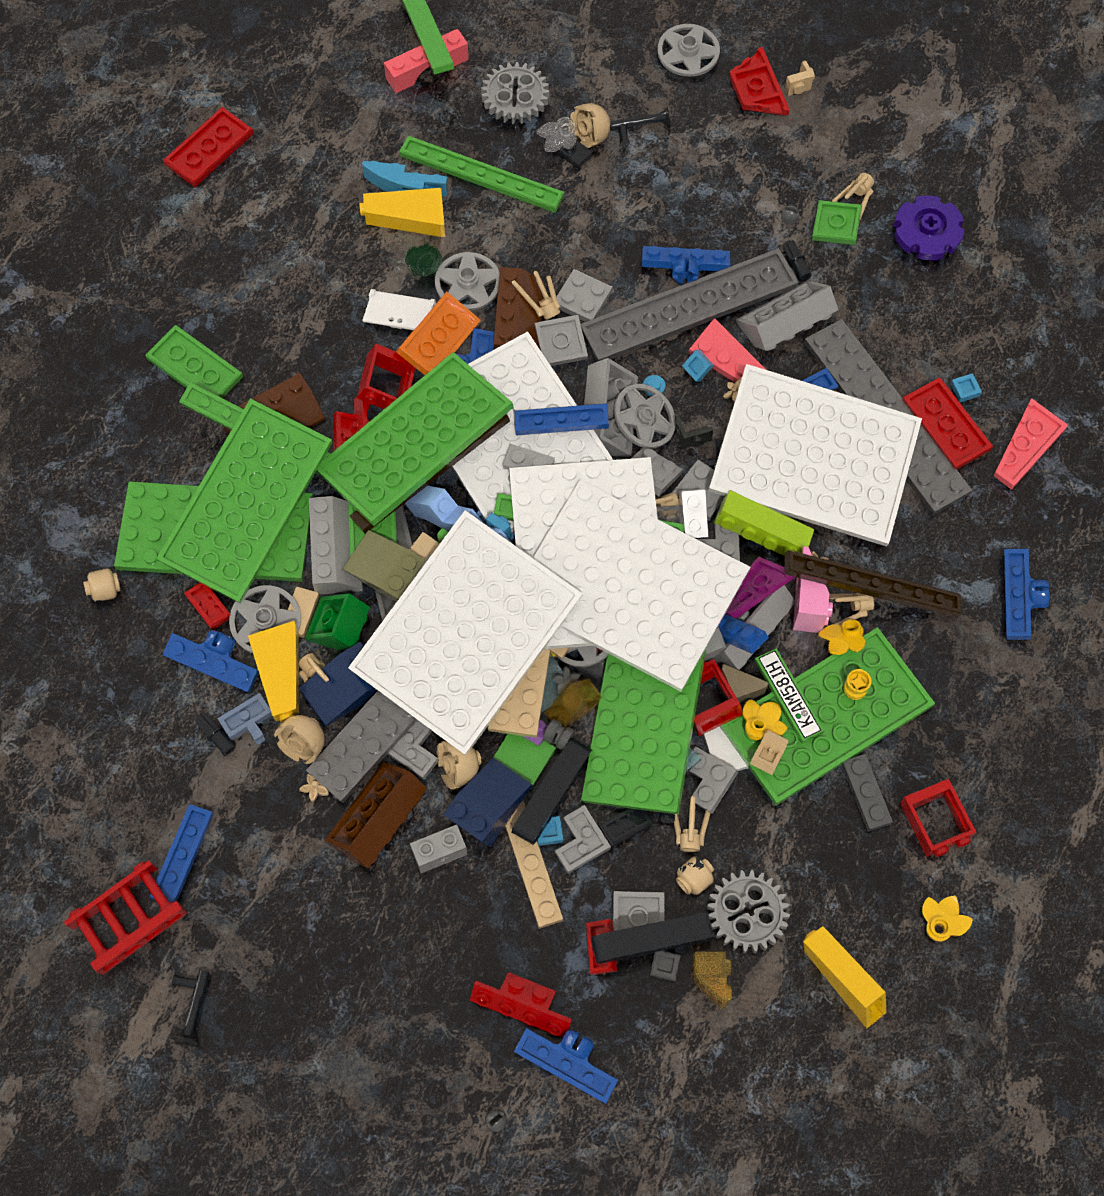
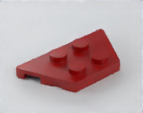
[729,47,790,116]

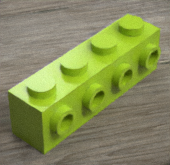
[714,490,814,556]

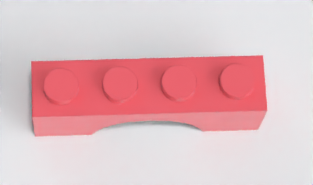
[384,29,469,93]

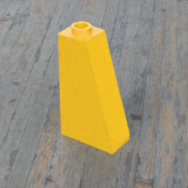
[360,188,445,237]
[248,621,299,722]
[803,926,886,1028]

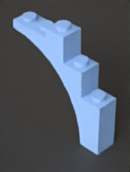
[405,486,511,542]

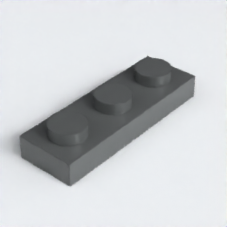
[842,754,893,832]

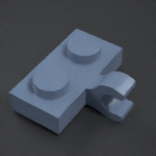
[217,693,272,745]

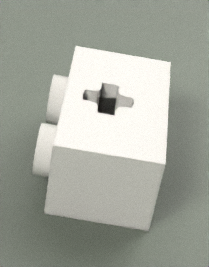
[678,489,708,538]

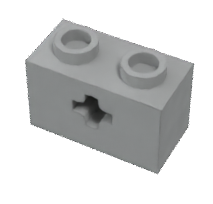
[410,825,467,873]

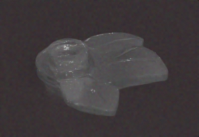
[536,117,576,152]

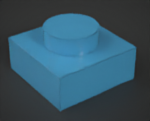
[682,350,714,382]
[950,373,982,403]
[486,513,512,539]
[538,816,563,846]

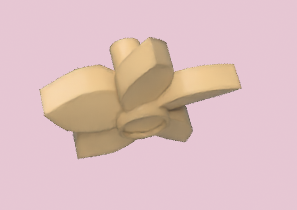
[723,378,742,402]
[299,774,329,802]

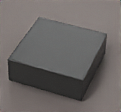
[650,951,681,982]

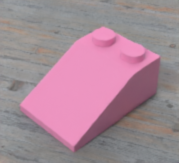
[793,546,833,633]

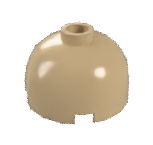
[570,103,610,148]
[274,715,325,764]
[437,741,481,789]

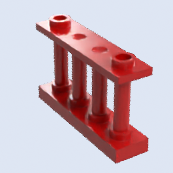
[64,861,188,975]

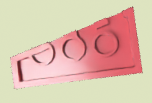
[689,318,766,383]
[994,398,1068,490]

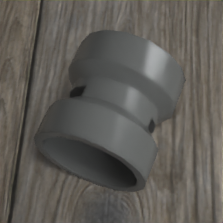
[543,719,576,750]

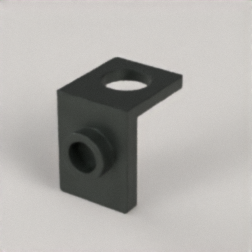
[674,415,713,449]

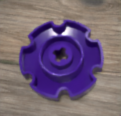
[893,195,965,260]

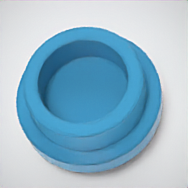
[643,375,665,397]

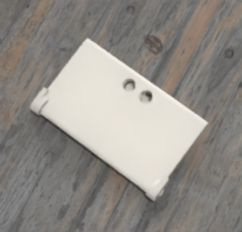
[363,289,436,330]

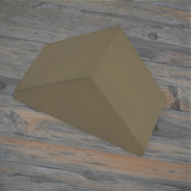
[721,664,768,704]

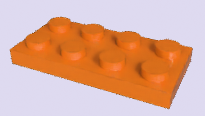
[396,291,481,375]

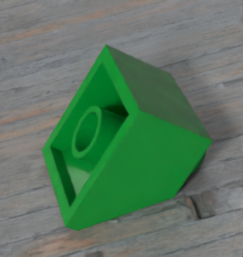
[305,594,370,651]

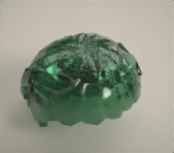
[405,243,442,277]

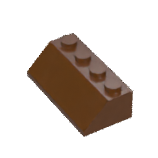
[494,267,544,350]
[223,373,325,436]
[324,762,427,868]

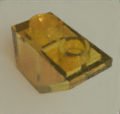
[544,679,602,728]
[693,952,732,1008]

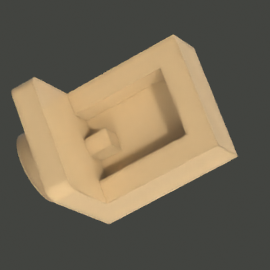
[785,61,815,96]
[750,730,789,775]

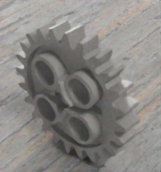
[481,62,549,124]
[707,870,790,953]

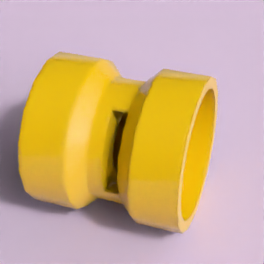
[843,669,871,700]

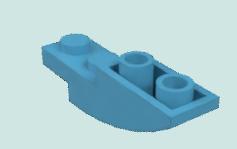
[362,161,448,196]

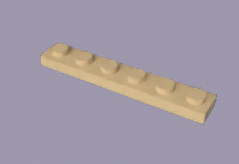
[505,800,563,929]

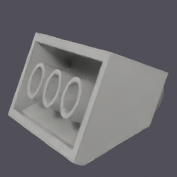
[736,280,838,351]
[584,358,638,457]
[309,496,363,595]
[713,585,796,670]

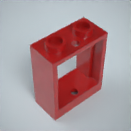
[357,344,415,409]
[693,659,742,736]
[900,779,976,857]

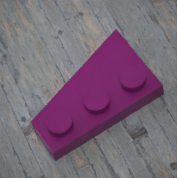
[725,557,795,619]

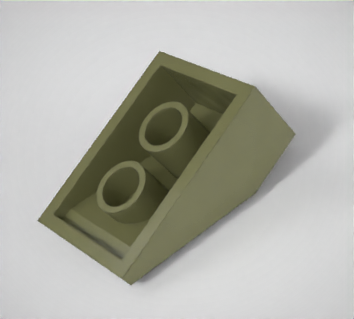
[343,530,425,603]

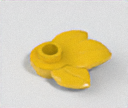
[818,619,865,655]
[742,699,788,741]
[922,896,973,942]

